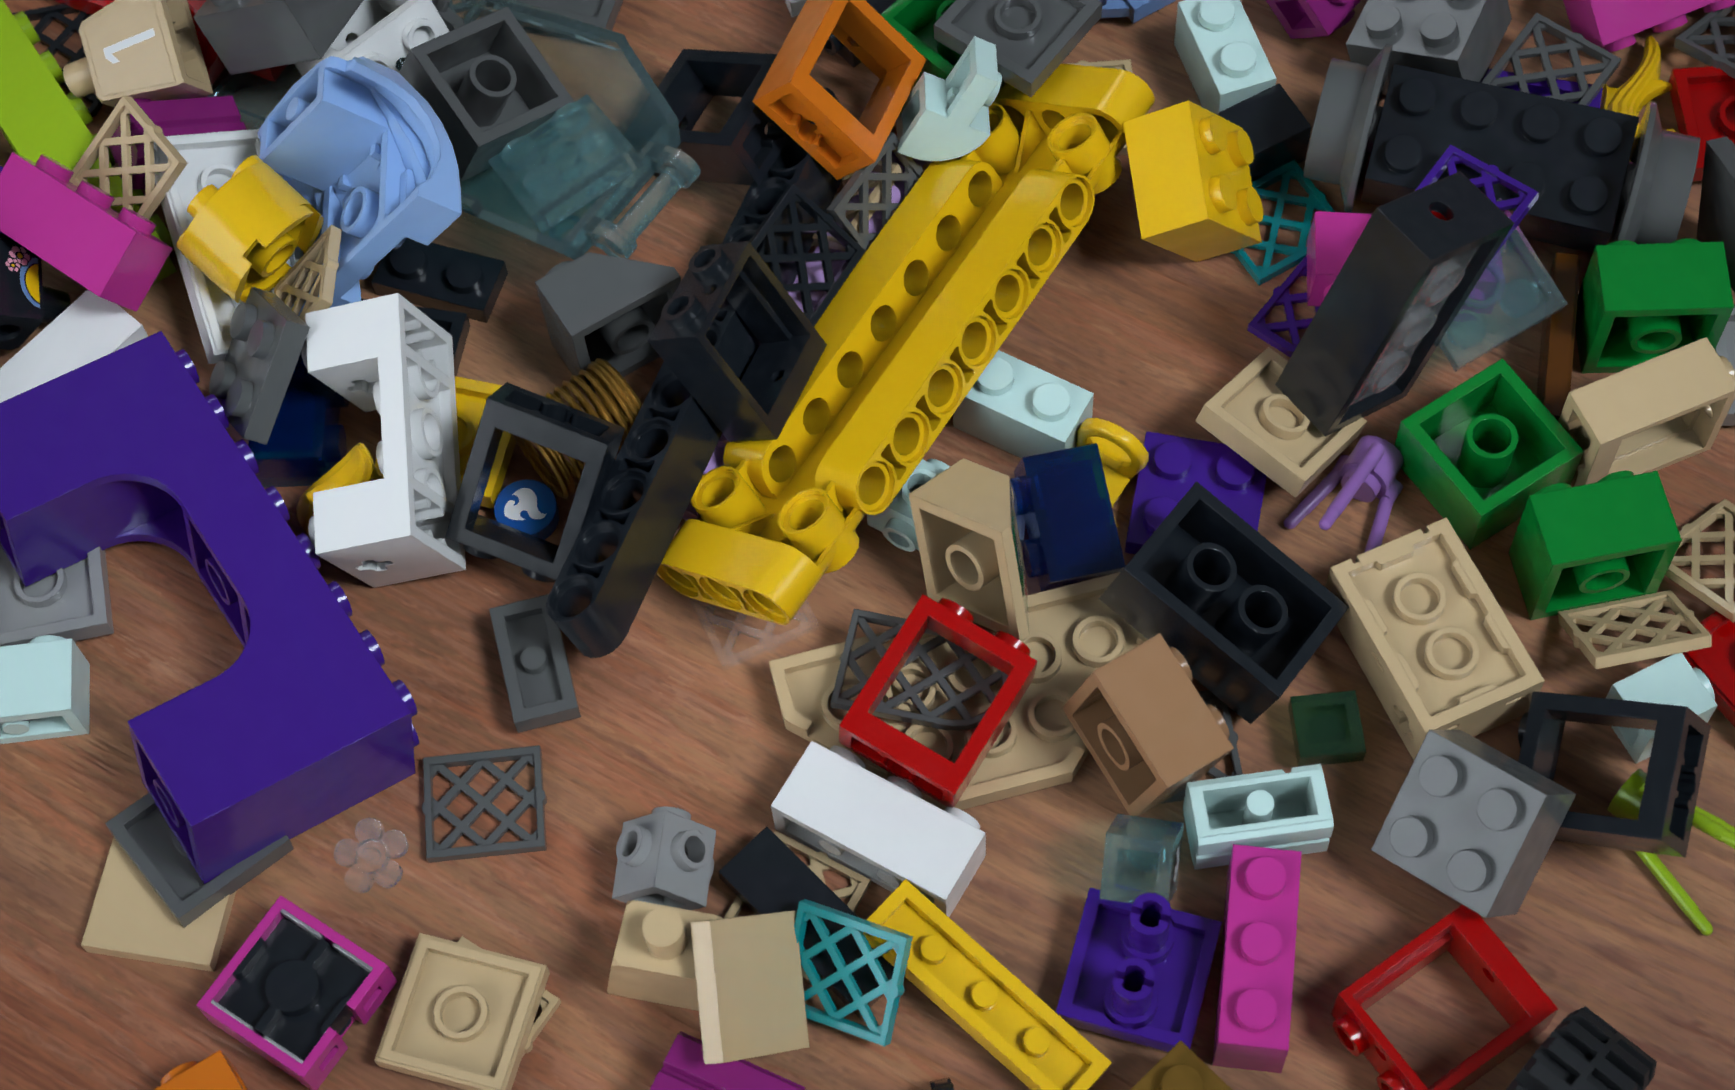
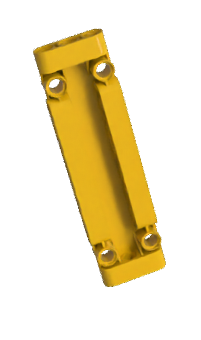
[656,63,1155,625]

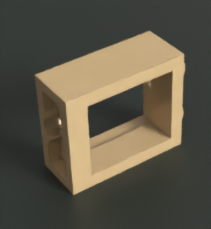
[1558,337,1735,487]

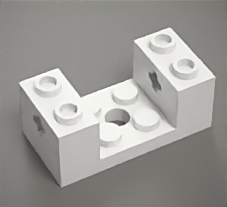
[301,293,466,588]

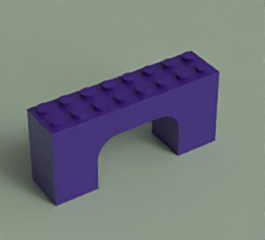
[0,331,420,884]

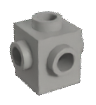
[612,807,716,910]

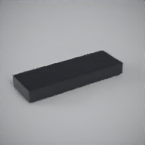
[718,827,894,1018]

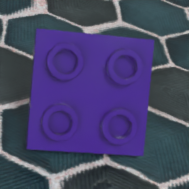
[1056,887,1222,1052]

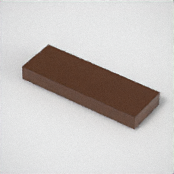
[1536,252,1580,421]

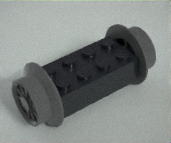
[1303,44,1700,253]

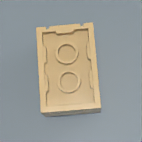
[1326,517,1545,760]

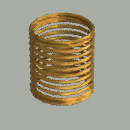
[513,358,642,499]

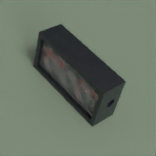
[1275,171,1514,437]

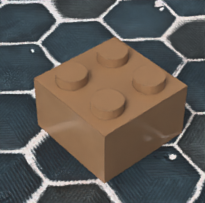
[1062,633,1234,820]

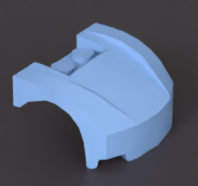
[257,56,462,316]

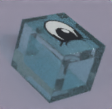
[1100,814,1184,904]

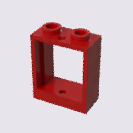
[839,594,1037,808]
[1331,904,1558,1090]

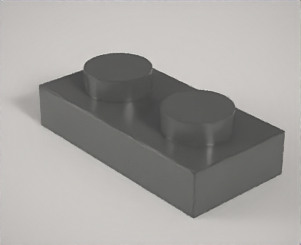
[489,594,581,733]

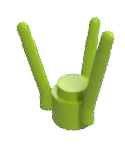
[1607,769,1735,936]

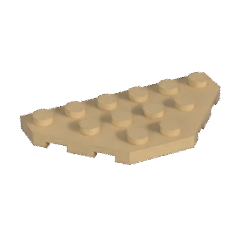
[768,572,1148,810]

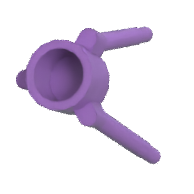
[1284,435,1404,552]

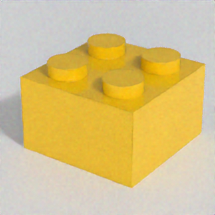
[1123,100,1263,262]

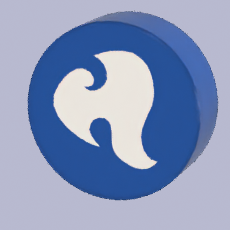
[494,479,559,540]

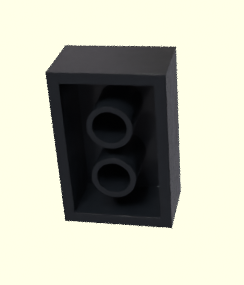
[1099,481,1349,725]

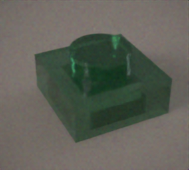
[1288,690,1366,767]

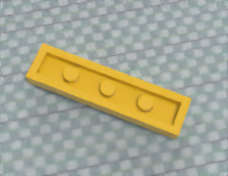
[863,879,1112,1090]

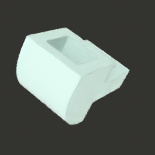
[896,36,1002,161]

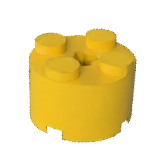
[176,155,324,303]

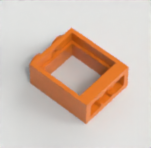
[752,0,927,180]

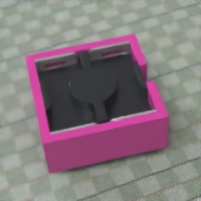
[196,895,398,1090]

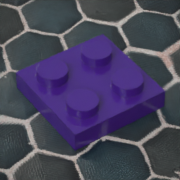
[1125,431,1267,554]

